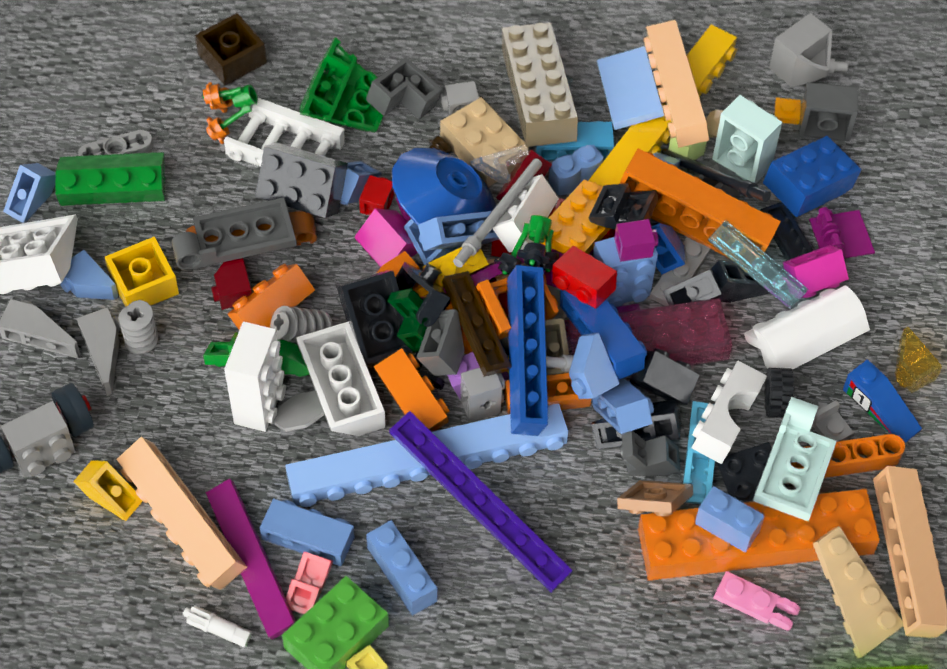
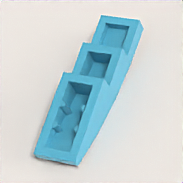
[683,401,715,504]

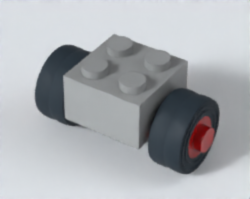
[0,383,94,478]

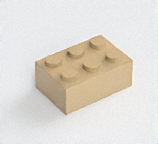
[440,97,528,187]

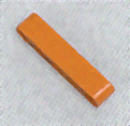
[786,434,905,484]

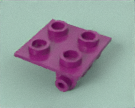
[809,207,875,259]

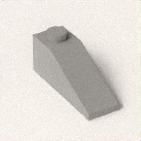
[0,299,80,358]
[76,307,122,396]

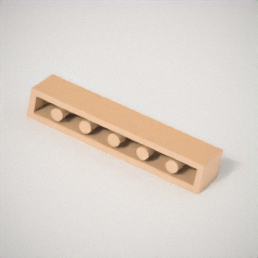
[644,20,709,148]
[116,437,247,590]
[873,466,947,638]

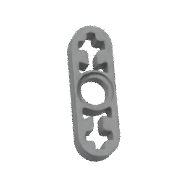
[78,130,153,156]

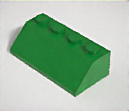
[56,152,165,206]

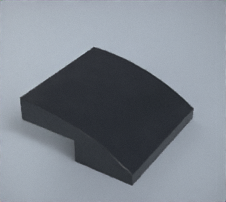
[588,184,659,230]

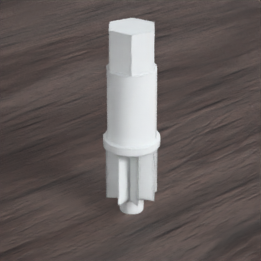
[183,605,252,647]

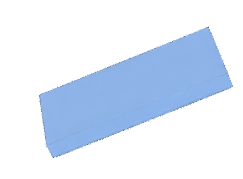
[597,46,664,130]

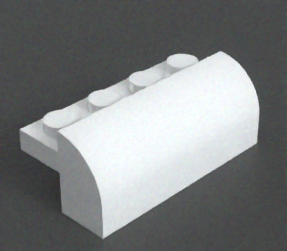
[744,286,870,370]

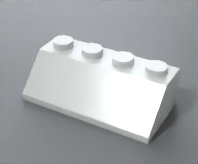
[296,322,385,436]

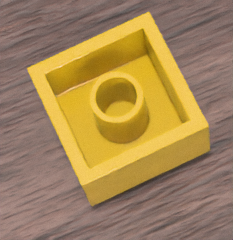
[105,236,179,307]

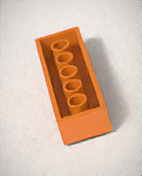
[619,148,781,264]

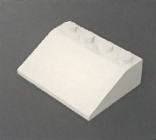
[0,214,78,294]

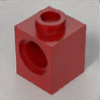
[359,175,395,216]

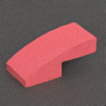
[286,552,333,614]

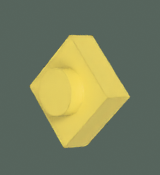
[346,645,388,669]

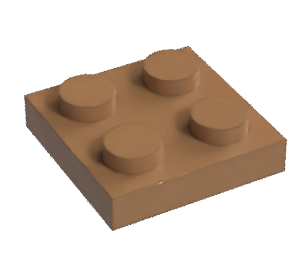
[617,480,693,516]

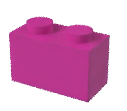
[783,245,849,298]

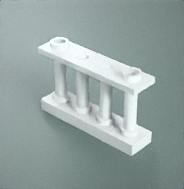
[224,98,345,167]

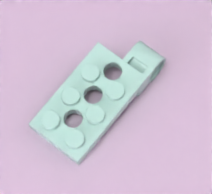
[753,397,837,521]

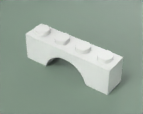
[692,361,767,464]

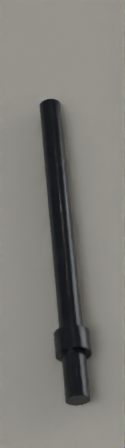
[661,149,771,202]

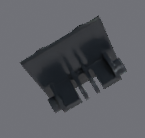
[716,442,788,503]

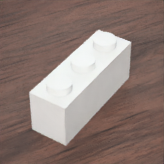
[492,174,558,253]

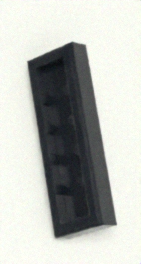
[760,202,813,261]

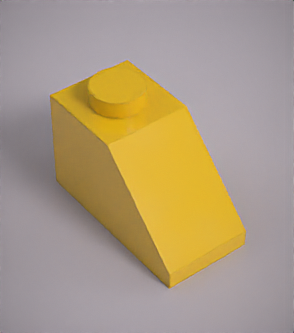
[73,461,142,521]

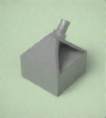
[769,13,848,87]

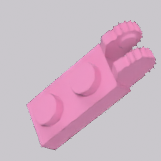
[714,571,800,631]

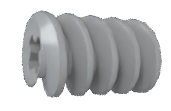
[118,300,158,355]
[270,306,333,342]

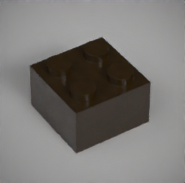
[195,13,267,86]

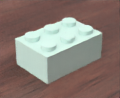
[712,95,782,183]

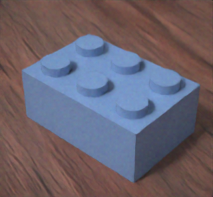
[593,237,658,307]

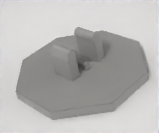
[273,390,325,432]

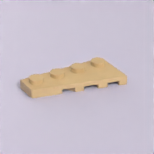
[813,526,903,658]

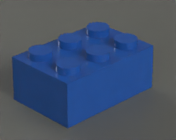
[763,136,862,217]

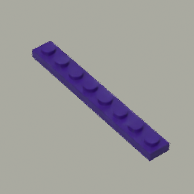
[389,411,573,593]

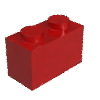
[552,246,617,309]

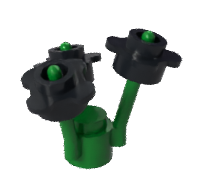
[494,215,559,275]

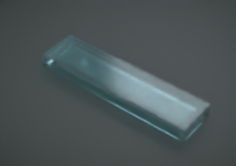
[708,220,808,309]

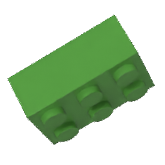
[282,576,389,669]

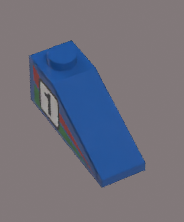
[843,359,922,443]

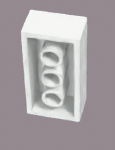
[224,321,286,432]

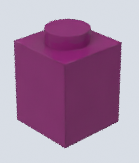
[614,219,658,262]

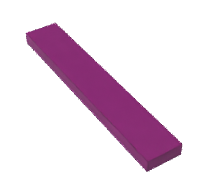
[206,478,296,639]

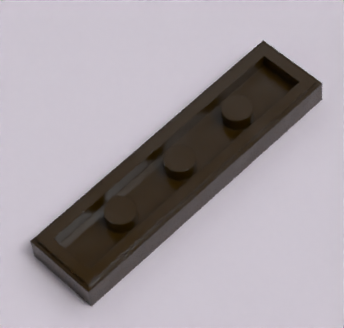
[441,271,511,377]

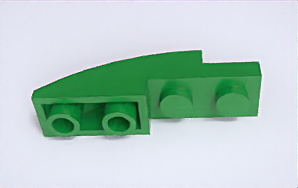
[203,332,309,376]

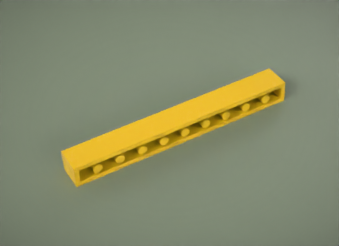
[588,24,737,187]

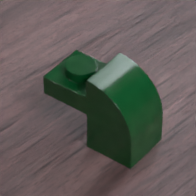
[388,289,427,352]

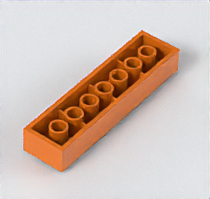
[638,489,880,581]

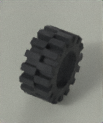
[764,368,794,418]

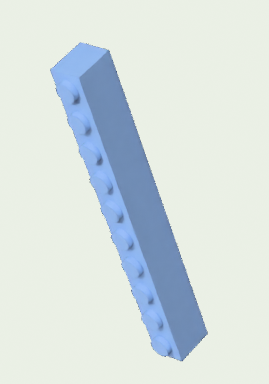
[285,404,568,507]

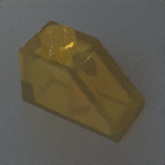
[895,327,942,394]

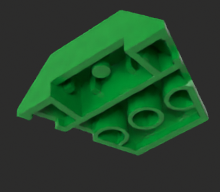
[299,37,383,133]

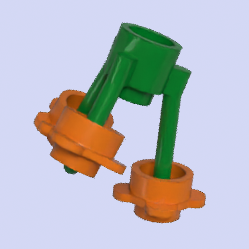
[203,82,258,144]

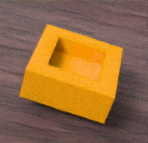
[774,97,801,125]

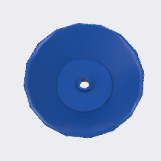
[392,148,496,225]

